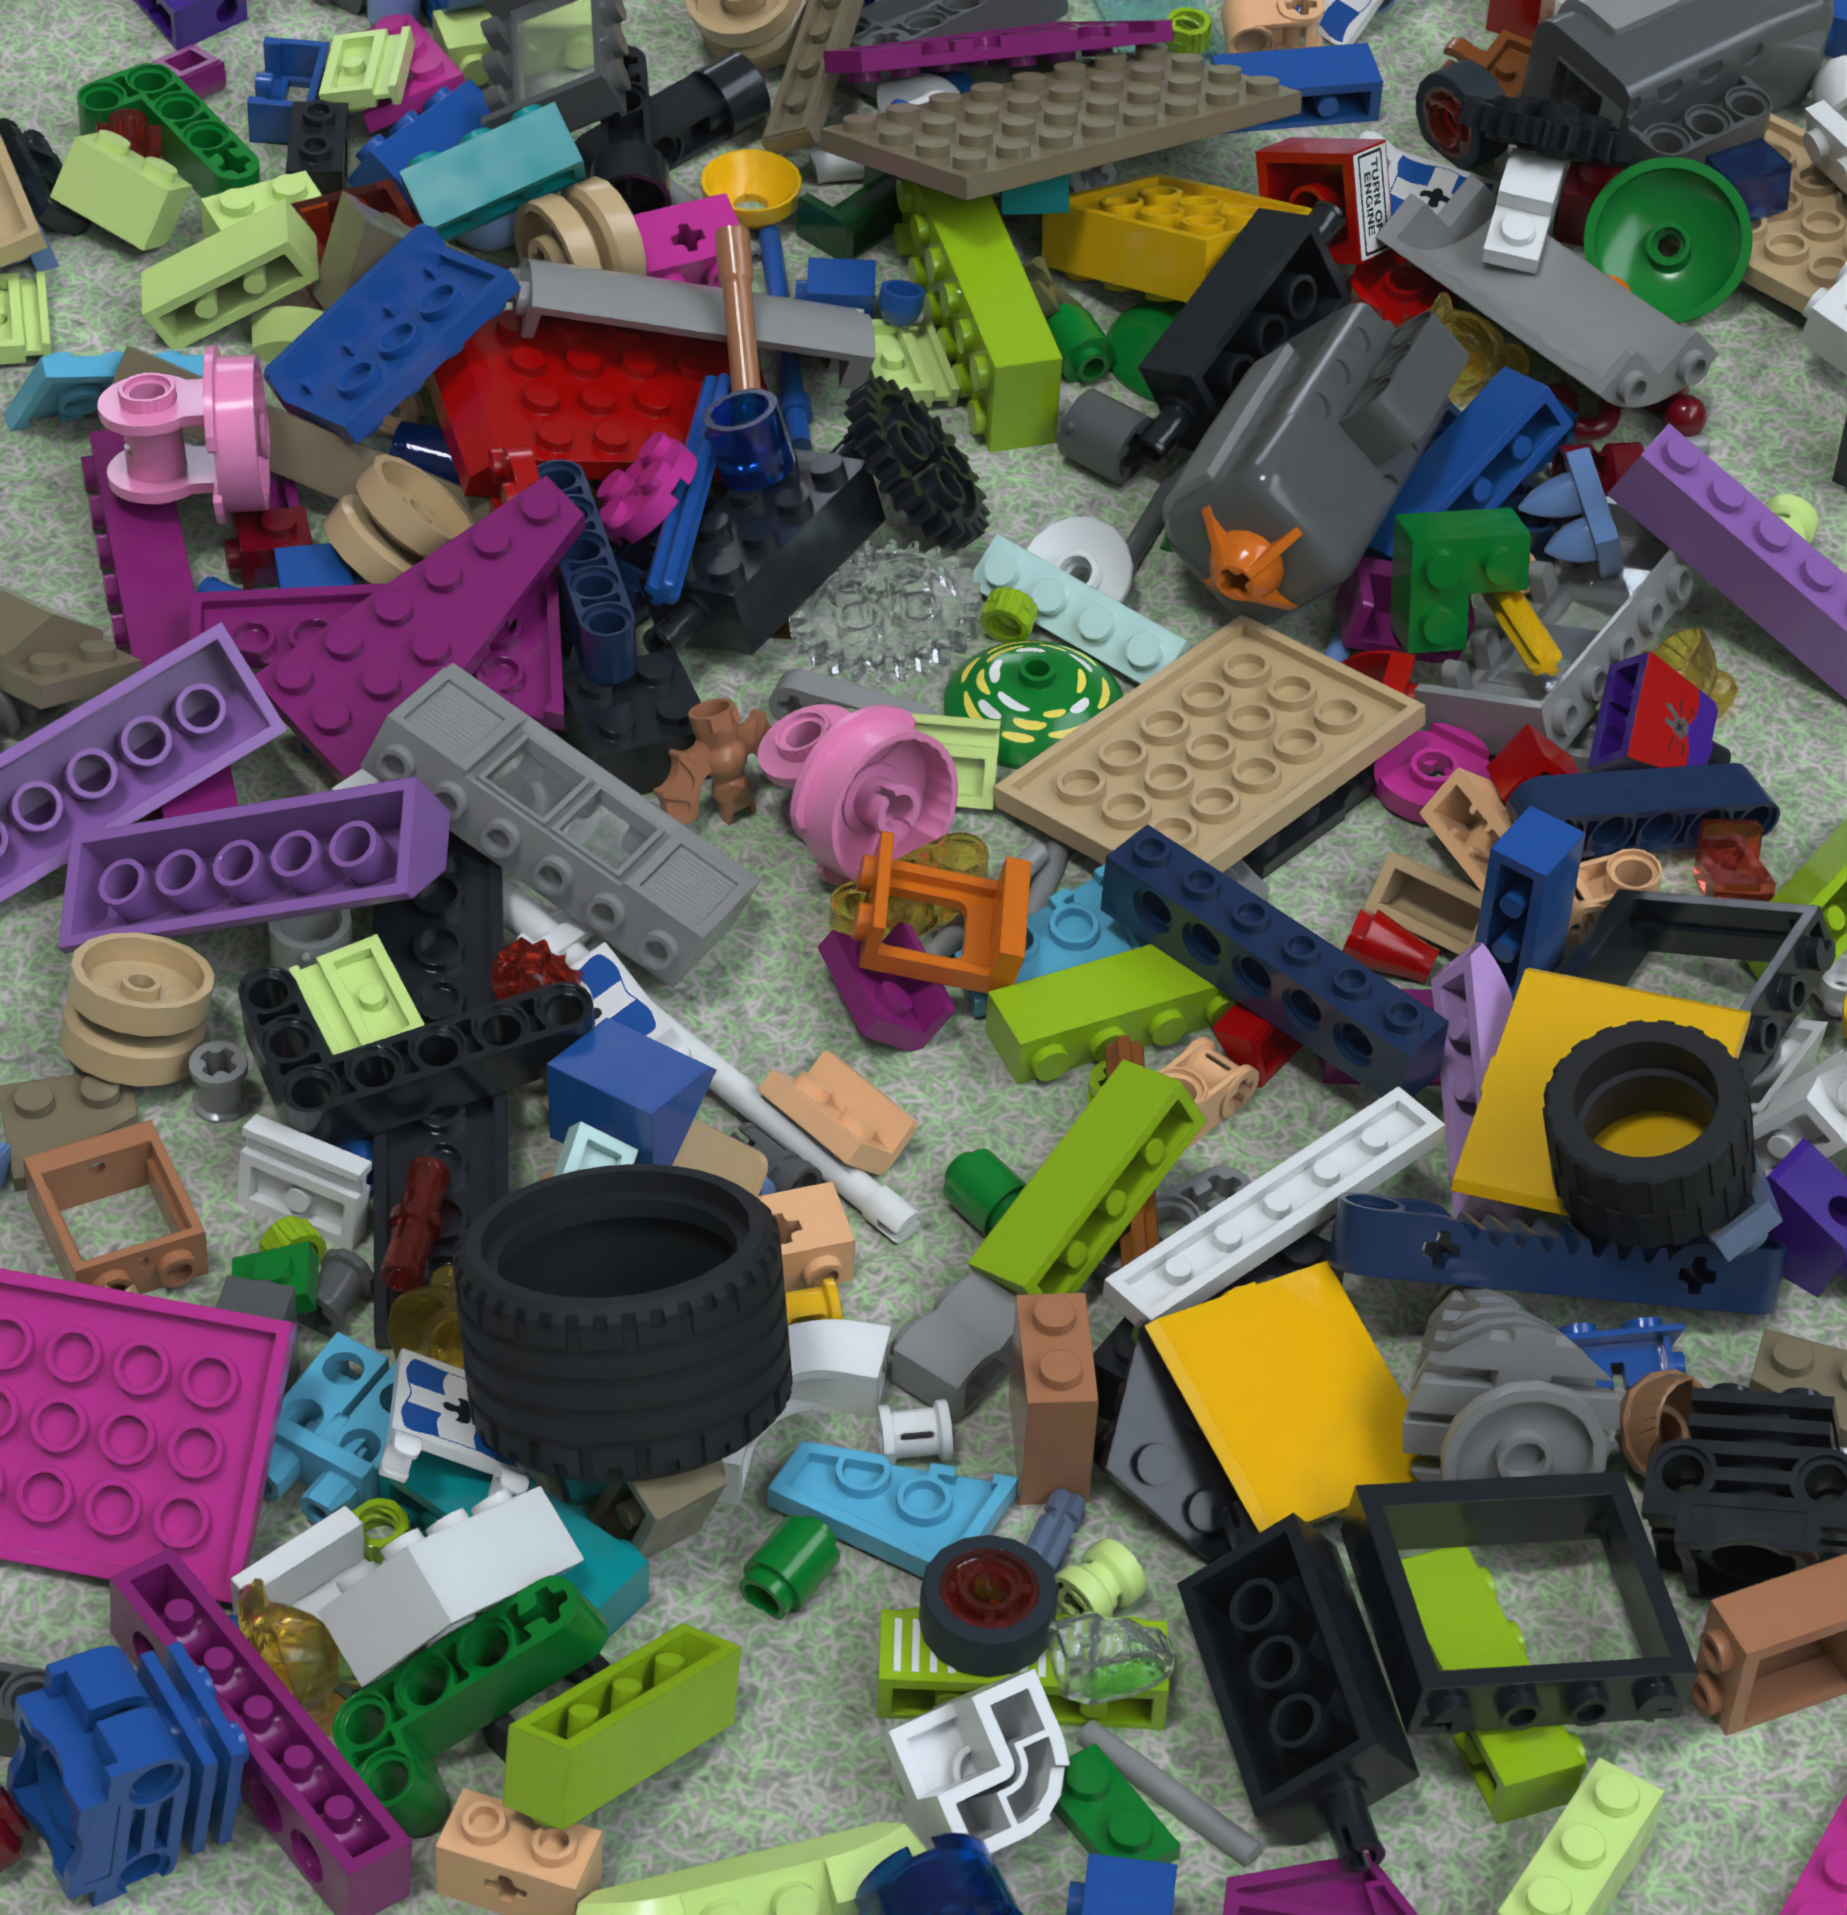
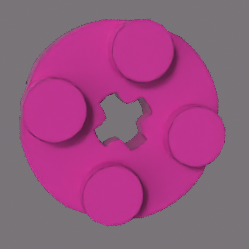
[596,431,697,546]
[1372,723,1492,824]

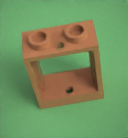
[23,1120,209,1294]
[1690,1554,1847,1736]

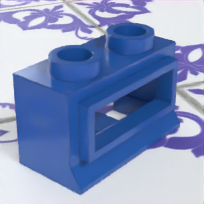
[247,37,330,143]

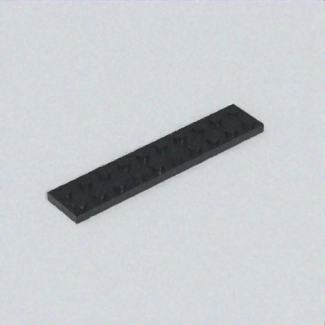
[373,830,510,1348]

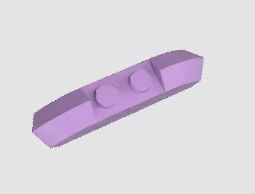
[1431,942,1527,1226]

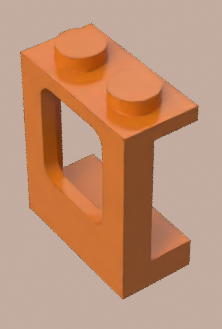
[851,830,1031,994]

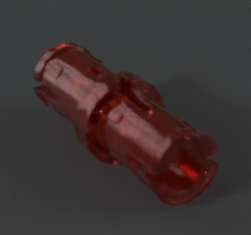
[379,1157,452,1291]

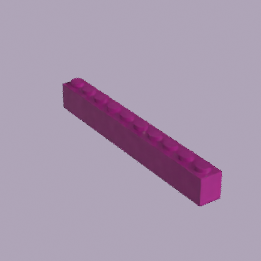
[80,429,239,819]

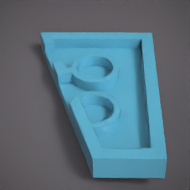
[4,351,204,431]
[954,864,1150,1018]
[767,1441,1019,1578]

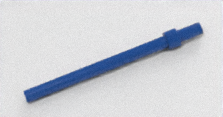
[758,225,813,451]

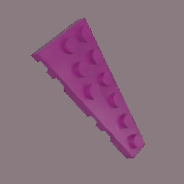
[823,19,1173,83]
[255,475,586,783]
[189,575,565,731]

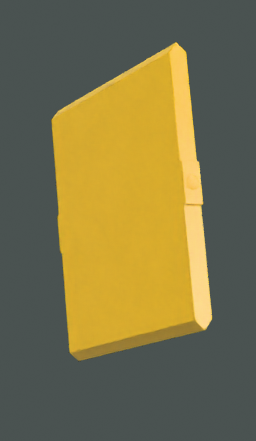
[1451,967,1751,1217]
[1144,1261,1430,1533]

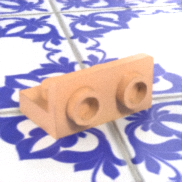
[757,1051,918,1176]

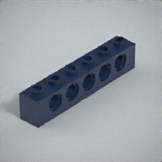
[1100,824,1449,1098]

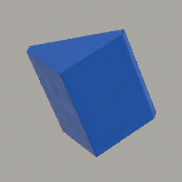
[547,1017,717,1166]

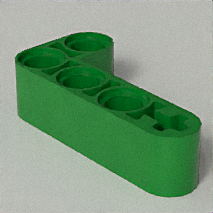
[77,63,261,198]
[332,1575,609,1837]

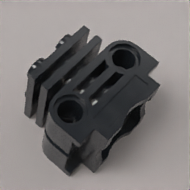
[1641,1383,1847,1601]

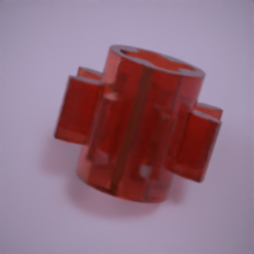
[96,109,162,159]

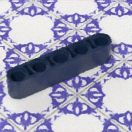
[537,459,637,684]
[1506,763,1780,857]

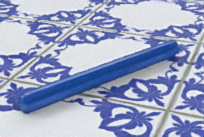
[644,372,732,607]

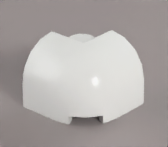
[879,1669,1070,1868]

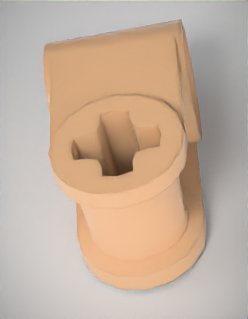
[1220,0,1325,54]
[1565,848,1662,946]
[1157,1036,1259,1148]

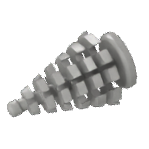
[1403,1283,1620,1482]

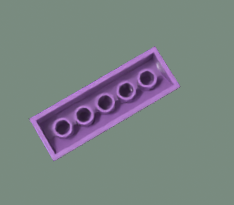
[1607,423,1847,700]
[0,622,288,903]
[58,777,450,954]

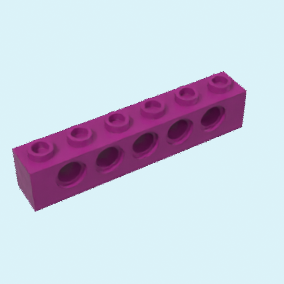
[109,1547,412,1915]

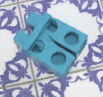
[263,1331,396,1524]

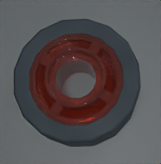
[1415,60,1509,170]
[919,1535,1058,1677]

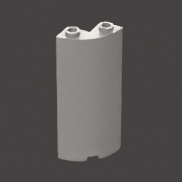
[1375,174,1719,408]
[507,258,875,390]

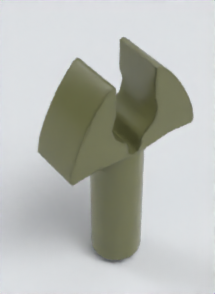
[1022,256,1083,318]

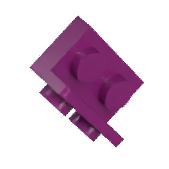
[817,922,955,1052]

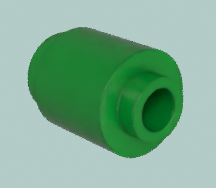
[1045,303,1115,383]
[943,1148,1027,1237]
[739,1515,840,1620]

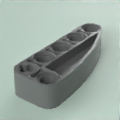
[837,0,1069,98]

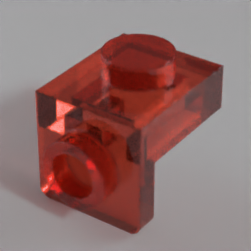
[1693,819,1776,901]

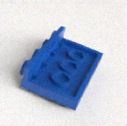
[264,223,521,444]

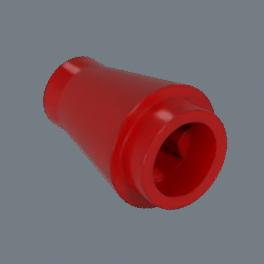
[1342,909,1440,984]

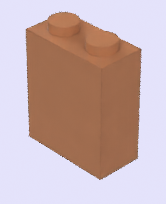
[1009,1293,1098,1505]

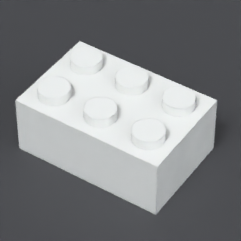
[318,1486,585,1687]

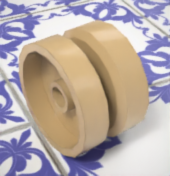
[684,0,808,71]
[514,176,646,276]
[323,454,475,584]
[59,932,215,1087]

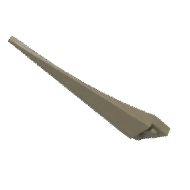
[0,586,142,709]

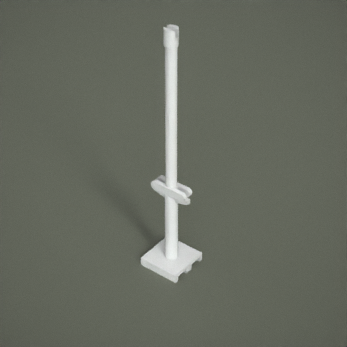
[332,769,922,1245]

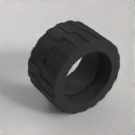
[1542,1020,1756,1248]

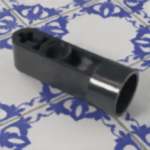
[591,45,671,215]
[574,51,771,179]

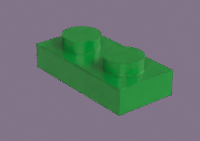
[1053,1743,1181,1863]

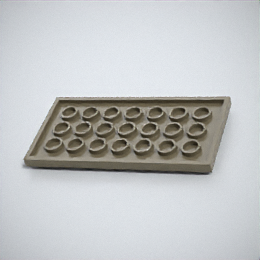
[820,43,1301,200]

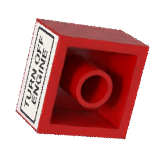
[1255,137,1392,265]

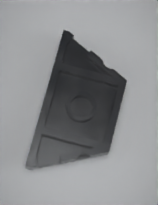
[1099,1319,1240,1561]

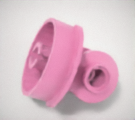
[97,344,271,526]
[758,704,958,886]

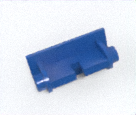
[1557,1317,1686,1391]

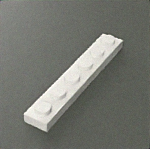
[1103,1086,1446,1325]

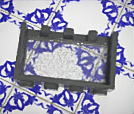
[480,0,631,132]

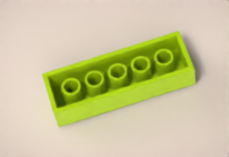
[894,178,1063,453]

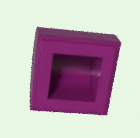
[152,44,227,99]

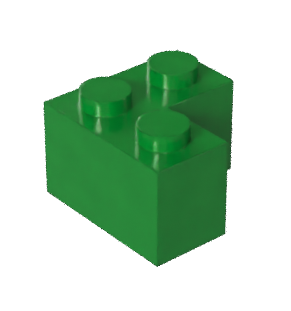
[1389,507,1531,653]

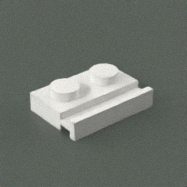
[236,1114,372,1251]

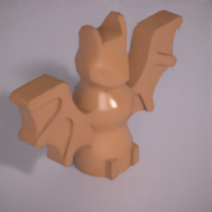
[653,698,772,826]

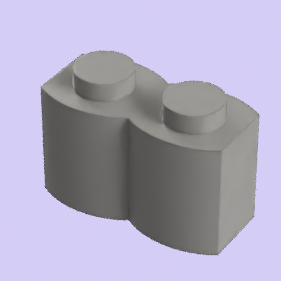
[890,1272,1016,1421]

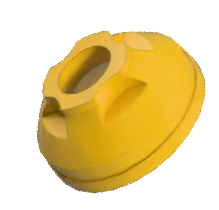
[701,149,802,230]

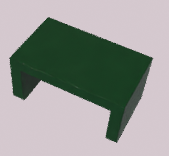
[796,165,902,259]

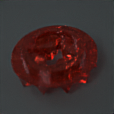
[491,937,584,1001]

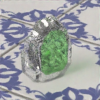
[1047,1611,1176,1705]

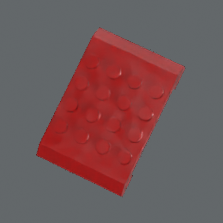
[425,310,791,496]

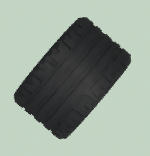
[453,1164,793,1482]

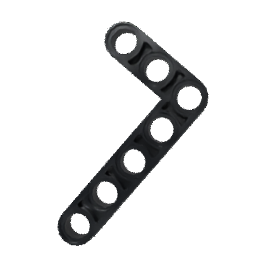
[238,966,595,1147]

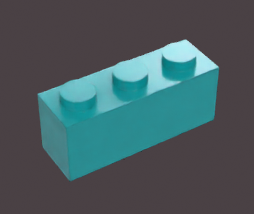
[399,102,586,242]

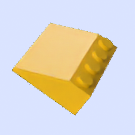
[1042,172,1312,303]

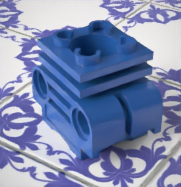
[6,1641,249,1908]

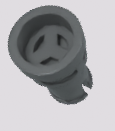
[730,1122,822,1193]

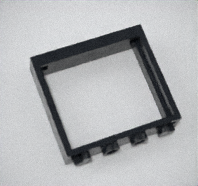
[1559,889,1836,1090]
[1340,1471,1698,1736]

